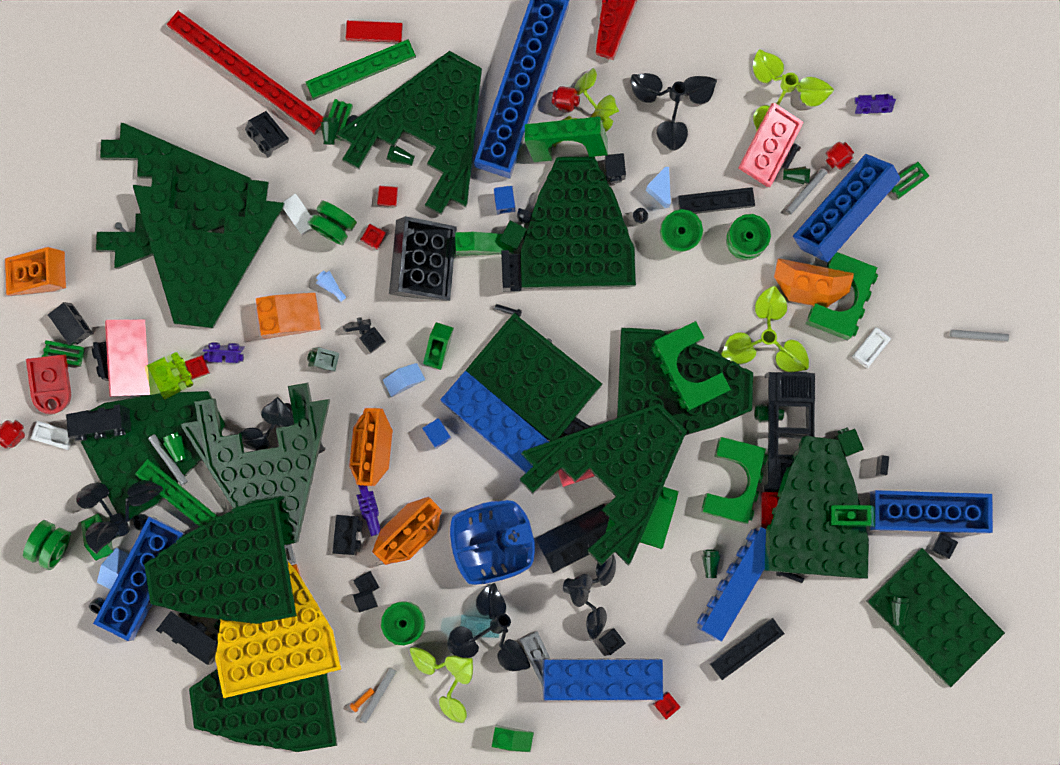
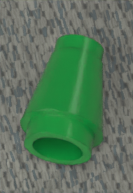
[163,432,186,462]

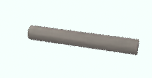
[786,168,828,214]
[950,330,1009,342]
[148,434,188,486]
[360,668,397,723]

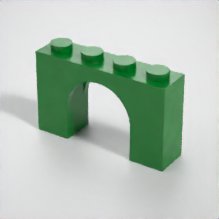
[525,116,608,162]
[805,252,878,340]
[652,321,731,412]
[701,437,768,524]

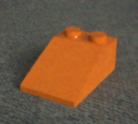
[5,247,66,296]
[256,293,321,339]

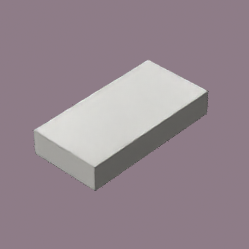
[283,194,313,235]
[852,327,891,368]
[31,421,73,450]

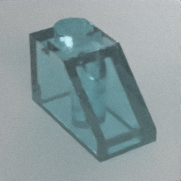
[460,615,499,638]

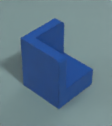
[494,186,515,214]
[422,418,452,449]

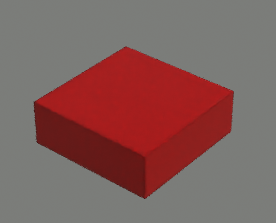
[377,186,398,207]
[360,224,387,250]
[185,355,210,380]
[653,692,681,720]

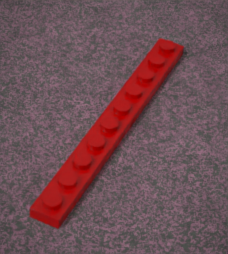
[166,10,323,135]

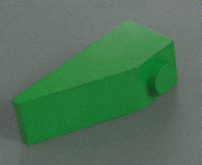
[455,232,513,256]

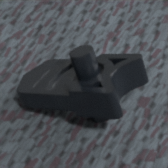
[343,317,371,334]

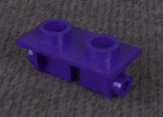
[854,94,896,114]
[203,342,245,363]

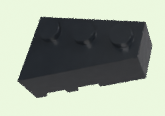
[66,404,132,442]
[156,611,218,665]

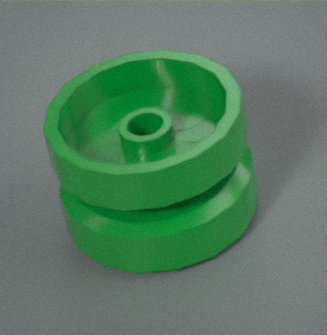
[307,200,357,246]
[659,209,703,252]
[726,214,771,260]
[23,520,71,570]
[381,601,426,646]

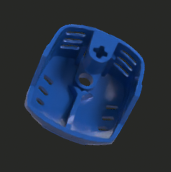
[450,500,535,585]

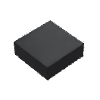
[359,327,386,353]
[875,455,889,476]
[931,533,958,559]
[353,571,380,592]
[353,589,378,613]
[598,628,626,655]

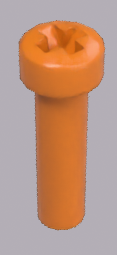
[349,688,375,712]

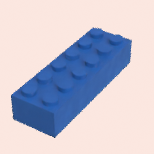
[793,154,901,263]
[440,371,549,473]
[870,490,993,534]
[93,517,187,641]
[696,527,766,642]
[543,658,663,700]

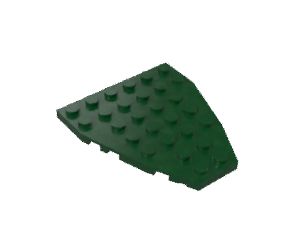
[521,156,636,289]
[617,327,753,436]
[81,391,227,519]
[765,436,869,579]
[144,499,297,624]
[189,669,338,752]

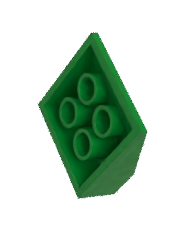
[606,486,679,549]

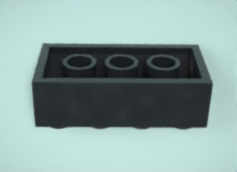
[535,504,609,573]

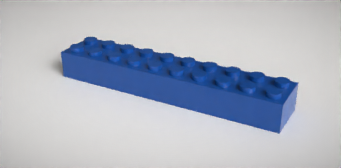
[474,0,569,179]

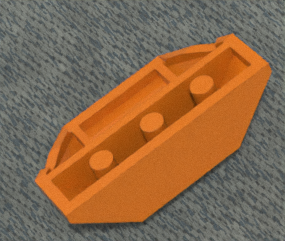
[774,258,854,308]
[349,408,393,486]
[372,497,442,565]

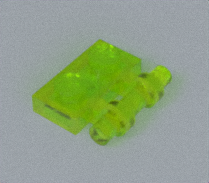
[147,352,194,400]

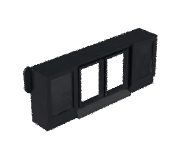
[764,371,815,492]

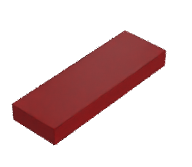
[346,20,403,43]

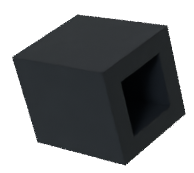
[604,153,626,184]

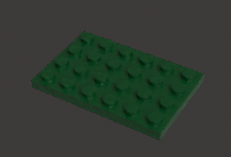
[465,313,603,441]
[866,548,1005,688]

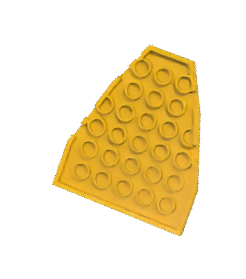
[215,561,342,698]

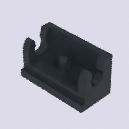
[48,302,93,346]

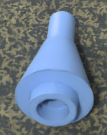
[316,270,346,302]

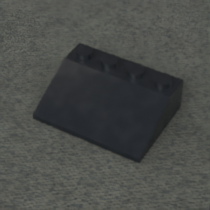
[389,216,457,301]

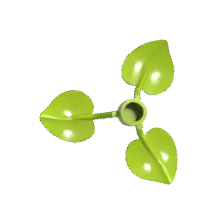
[753,49,834,130]
[553,68,619,148]
[721,286,809,372]
[410,647,473,723]

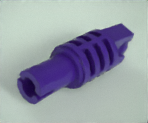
[356,485,381,536]

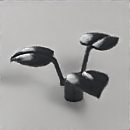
[631,73,717,151]
[240,397,326,454]
[76,480,164,554]
[563,554,616,640]
[447,583,531,672]

